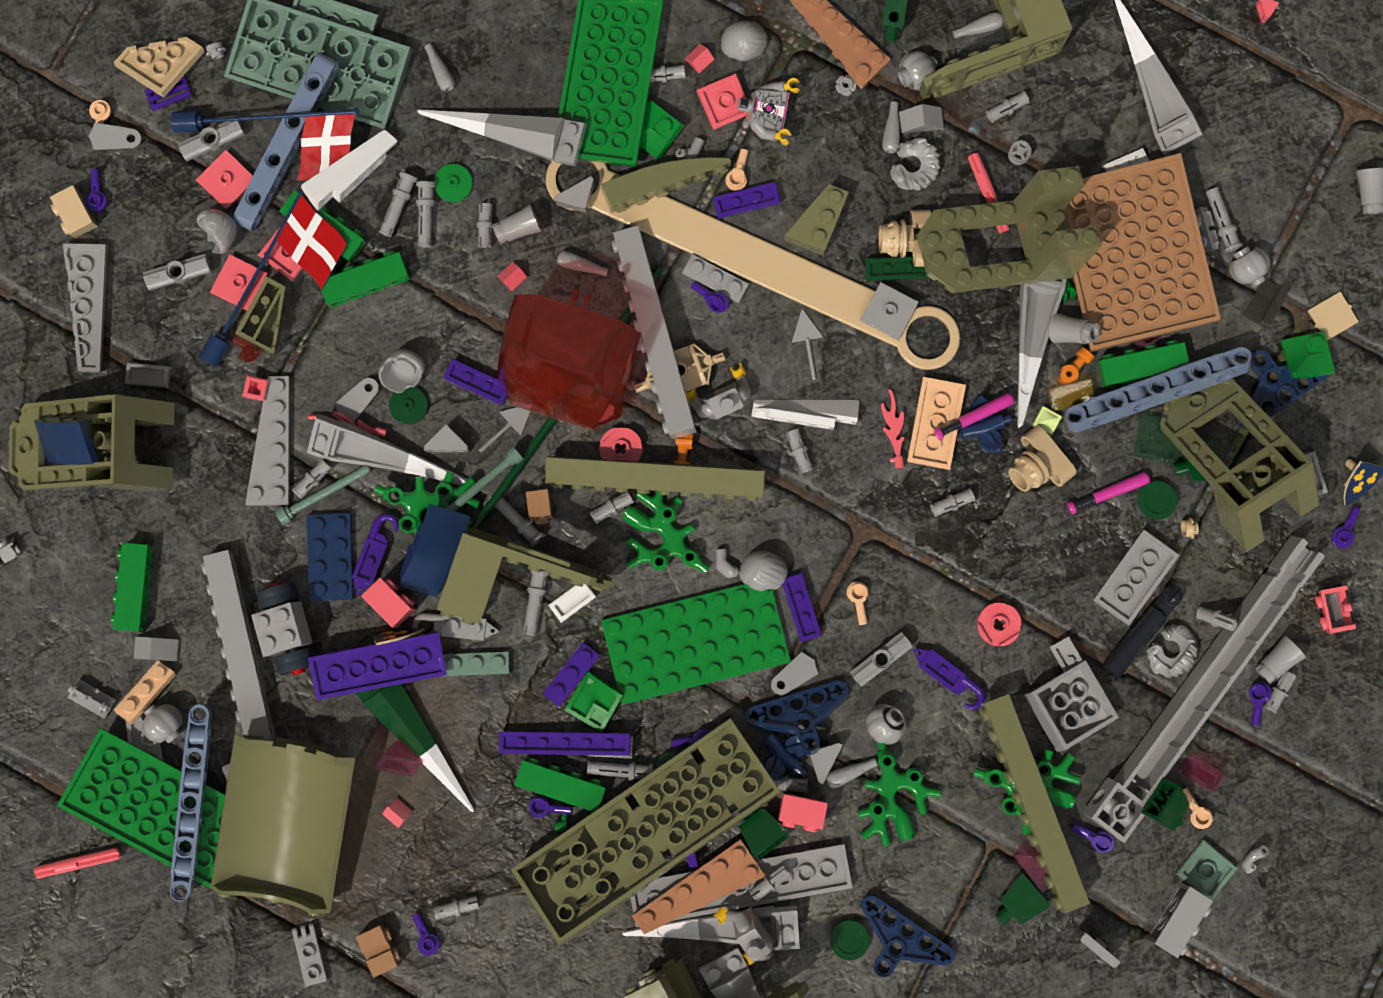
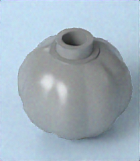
[897,51,938,90]
[1229,245,1270,286]
[142,704,183,743]
[866,704,906,744]

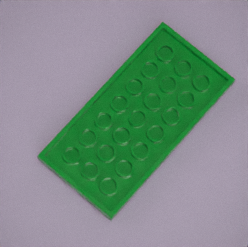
[558,0,664,167]
[601,584,791,705]
[57,728,225,888]

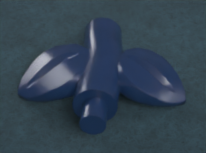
[959,395,1012,453]
[762,732,812,781]

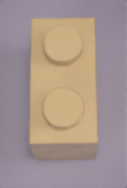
[50,185,98,238]

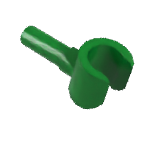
[1062,278,1077,303]
[555,803,570,833]

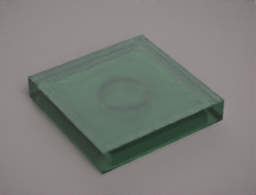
[1133,414,1179,464]

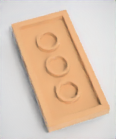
[907,377,966,470]

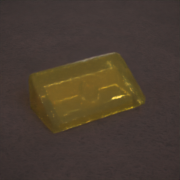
[1047,379,1094,412]

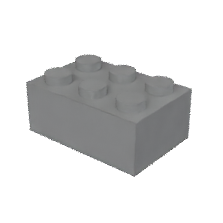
[1146,883,1213,958]

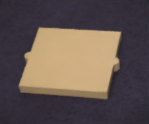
[1307,292,1359,340]

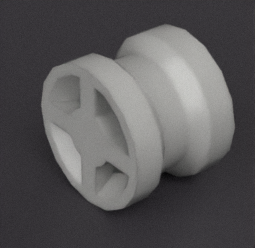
[1008,140,1032,165]

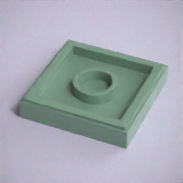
[1175,839,1238,900]

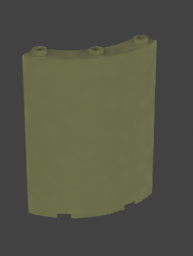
[211,734,355,916]

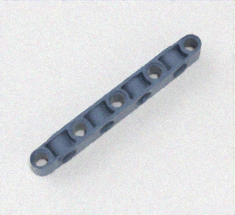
[232,52,339,231]
[1065,347,1252,432]
[170,703,212,902]

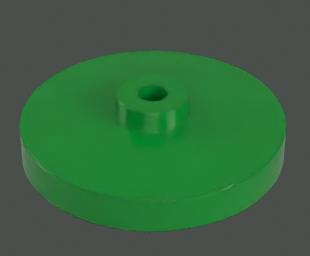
[434,164,473,203]

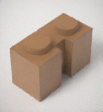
[526,489,554,524]
[356,924,401,978]

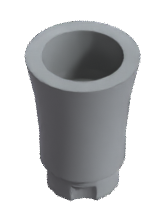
[1356,168,1383,214]
[493,204,542,244]
[1049,313,1100,344]
[1255,635,1306,684]

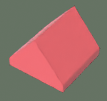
[1255,0,1279,23]
[684,44,714,74]
[497,262,527,292]
[242,375,268,401]
[382,797,413,828]

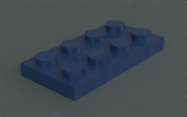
[307,513,354,602]

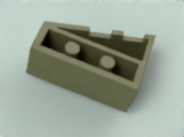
[784,184,849,256]
[235,276,286,355]

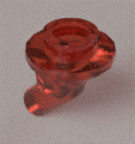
[231,335,260,362]

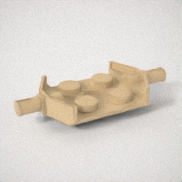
[634,344,725,395]

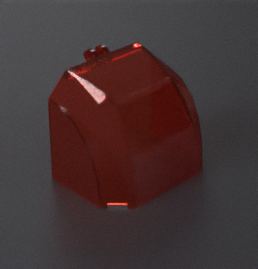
[498,289,642,431]

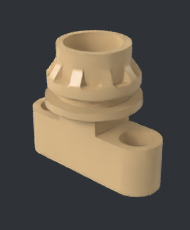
[878,210,931,267]
[1008,426,1076,492]

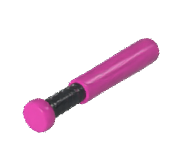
[933,393,1014,440]
[1067,472,1150,514]

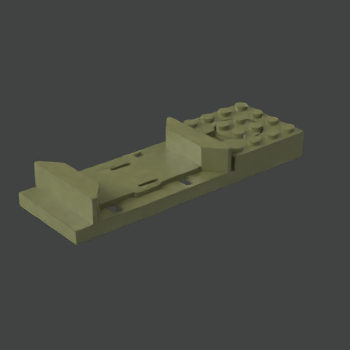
[511,718,781,945]

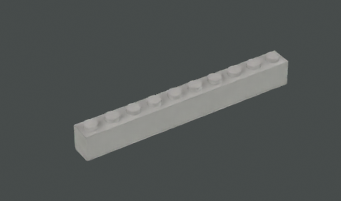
[611,225,696,439]
[201,550,276,742]

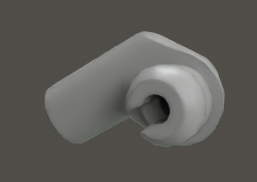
[675,137,705,160]
[716,549,739,578]
[1241,845,1269,873]

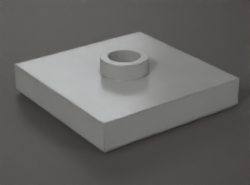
[860,282,919,341]
[1074,928,1120,968]

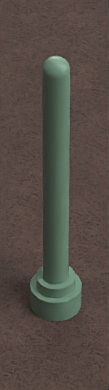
[446,446,524,512]
[274,465,371,525]

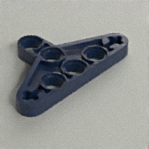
[1239,350,1329,430]
[745,680,849,755]
[861,895,955,977]

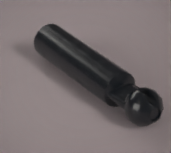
[1102,585,1183,679]

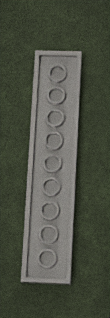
[631,844,852,927]

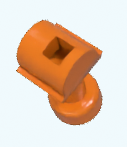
[1058,347,1094,385]
[673,433,693,465]

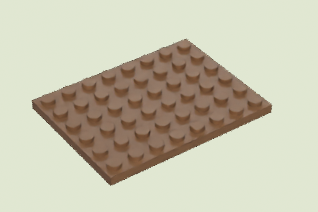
[1065,153,1221,352]

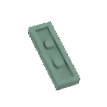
[443,652,510,676]

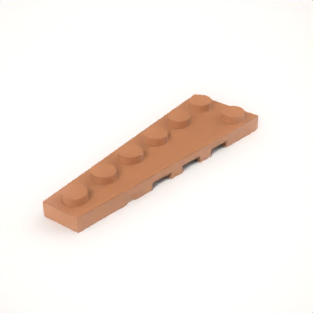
[790,0,891,90]
[632,839,765,934]

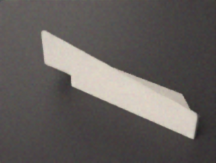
[301,130,397,211]
[751,400,859,430]

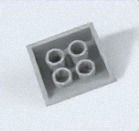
[1024,660,1119,752]

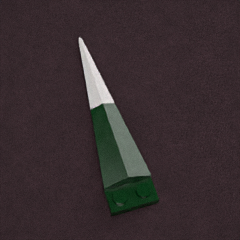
[355,684,474,812]

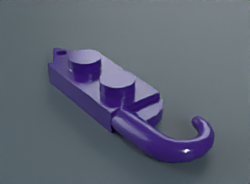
[352,513,399,595]
[913,649,985,710]

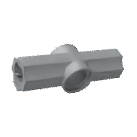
[178,121,245,161]
[143,254,211,291]
[850,632,913,687]

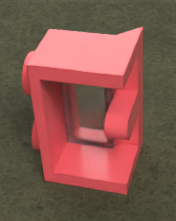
[1315,585,1356,634]

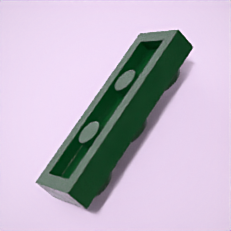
[865,257,930,282]

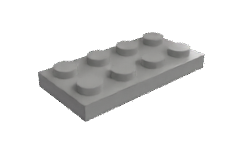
[1093,530,1179,626]

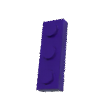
[713,182,780,219]
[443,359,511,406]
[782,573,822,642]
[542,642,600,707]

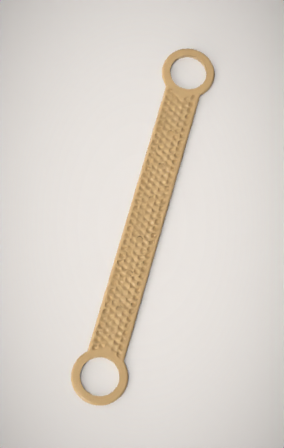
[546,161,960,370]

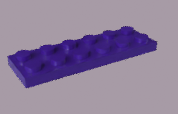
[308,631,447,700]

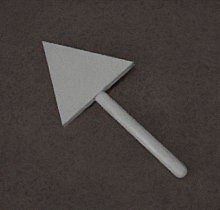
[792,309,823,380]
[479,402,534,452]

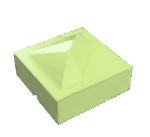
[1032,406,1062,436]

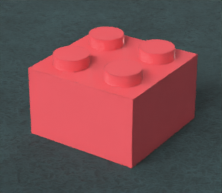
[361,578,416,629]
[778,793,828,833]

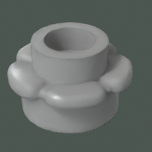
[206,42,226,60]
[835,75,857,96]

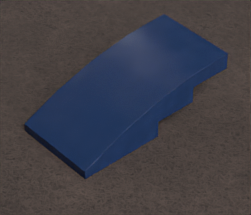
[34,416,98,465]
[396,504,470,597]

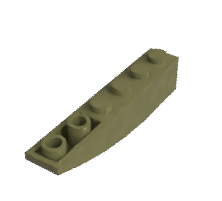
[602,158,731,213]

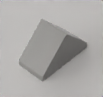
[899,104,944,134]
[554,176,594,213]
[424,425,470,453]
[134,637,179,661]
[810,743,843,784]

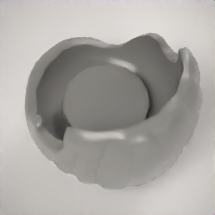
[721,20,767,61]
[197,209,237,254]
[378,349,425,393]
[739,551,788,591]

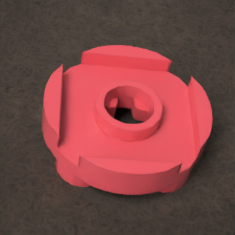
[599,427,643,461]
[977,603,1021,646]

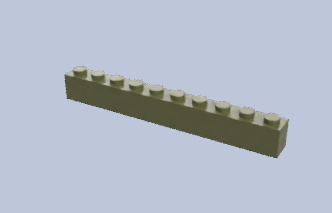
[545,456,765,501]
[979,694,1090,913]

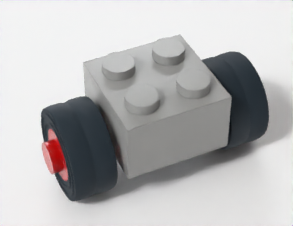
[251,582,315,676]

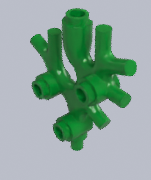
[373,472,480,536]
[622,491,710,574]
[857,742,941,847]
[973,750,1081,834]

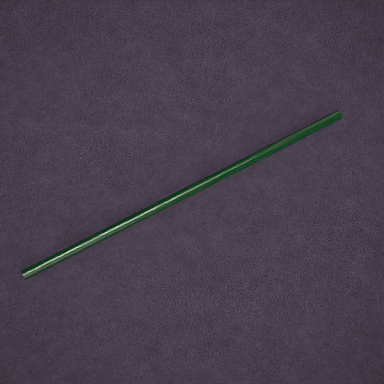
[470,266,663,529]

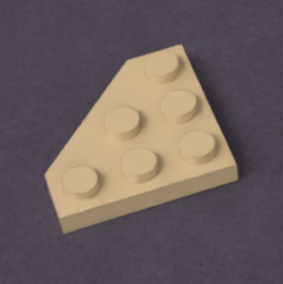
[114,37,205,98]

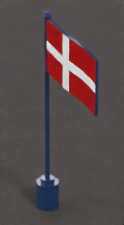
[171,108,360,181]
[198,190,347,367]

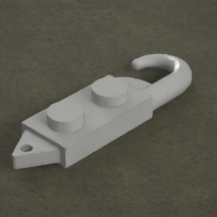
[412,613,499,641]

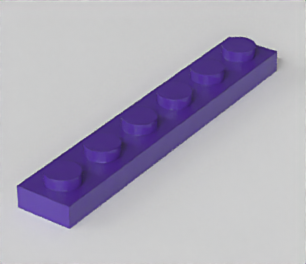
[499,731,631,756]

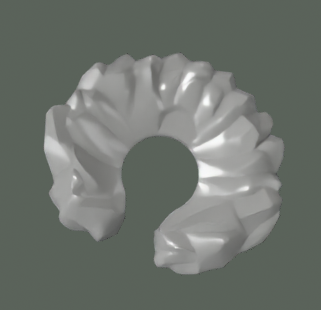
[890,138,940,191]
[1146,624,1199,678]

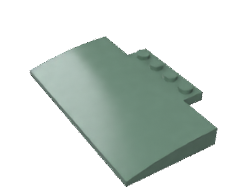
[224,0,413,129]

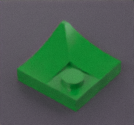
[640,100,684,160]
[1280,331,1335,378]
[565,670,624,732]

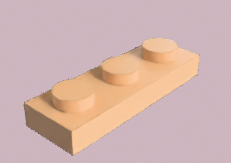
[114,660,175,725]

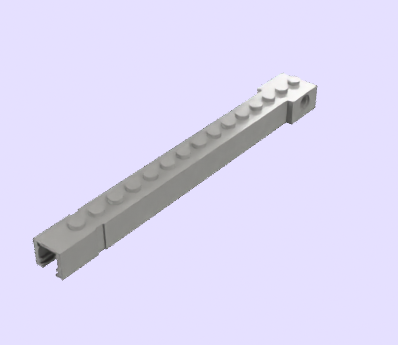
[1082,536,1325,843]

